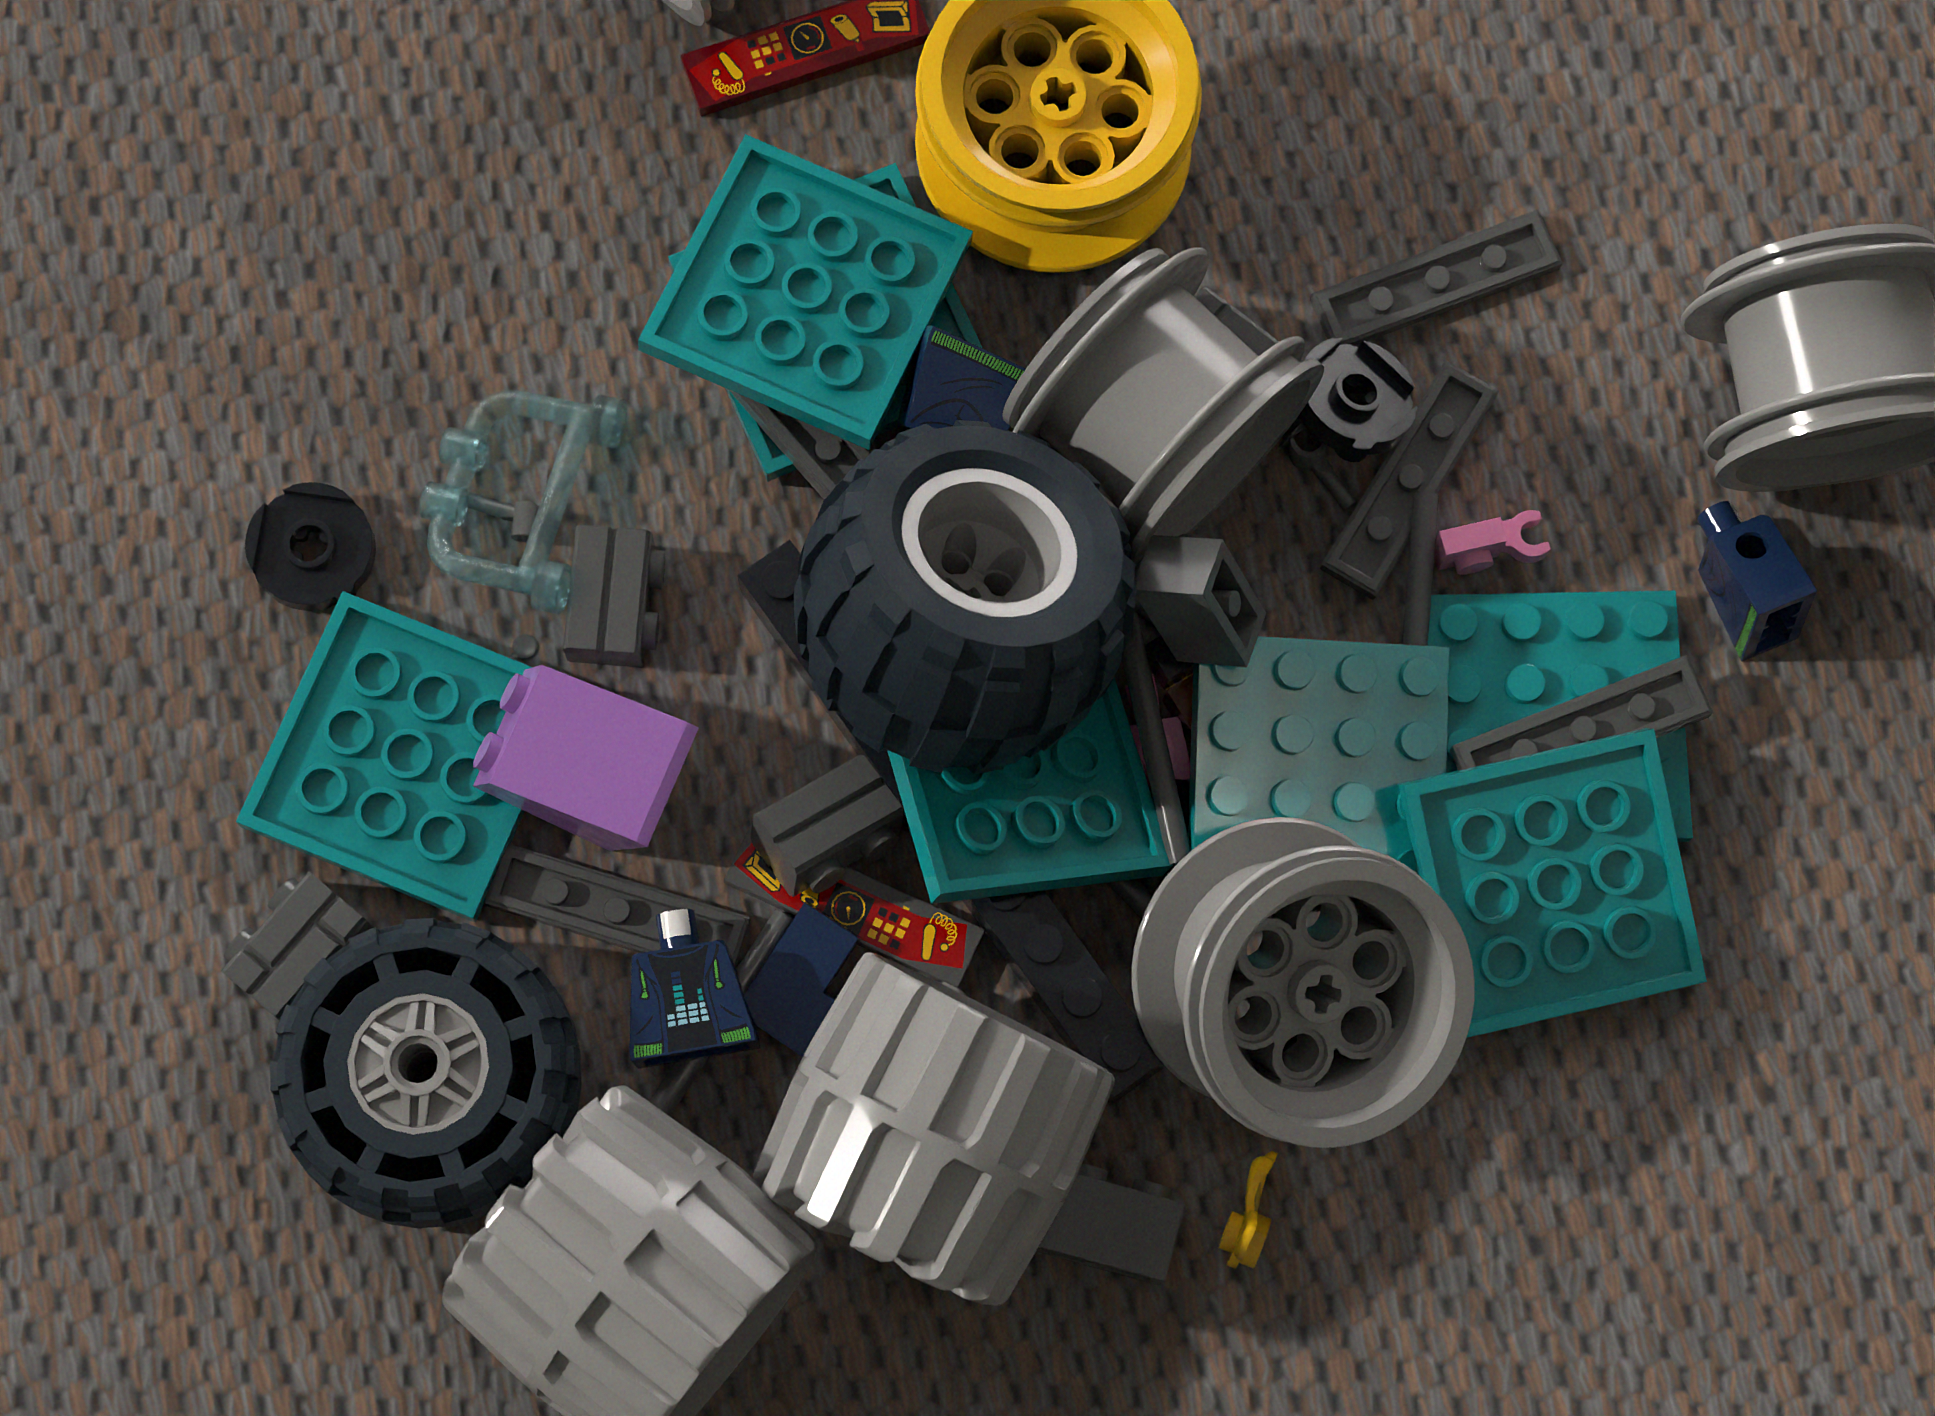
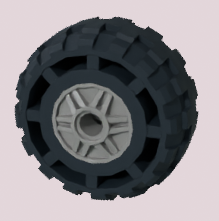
[270,918,582,1229]

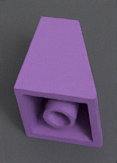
[473,665,699,851]

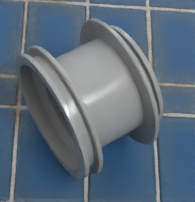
[1680,224,1935,492]
[1002,247,1324,566]
[1132,817,1474,1148]

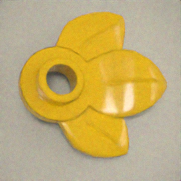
[1218,1151,1278,1269]

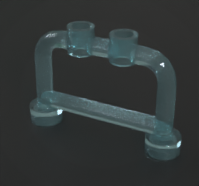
[420,390,627,614]

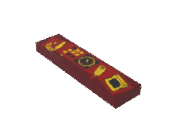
[680,0,930,117]

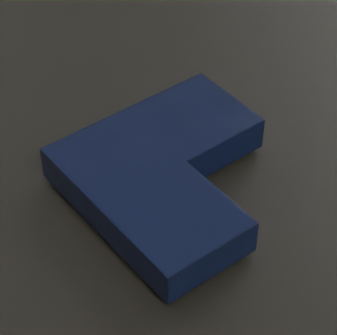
[744,902,862,1057]

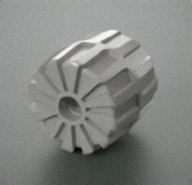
[753,952,1115,1305]
[442,1085,818,1416]

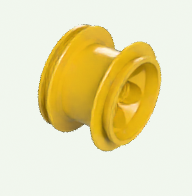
[915,0,1202,273]

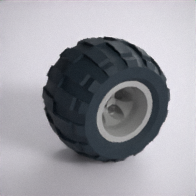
[794,420,1137,774]

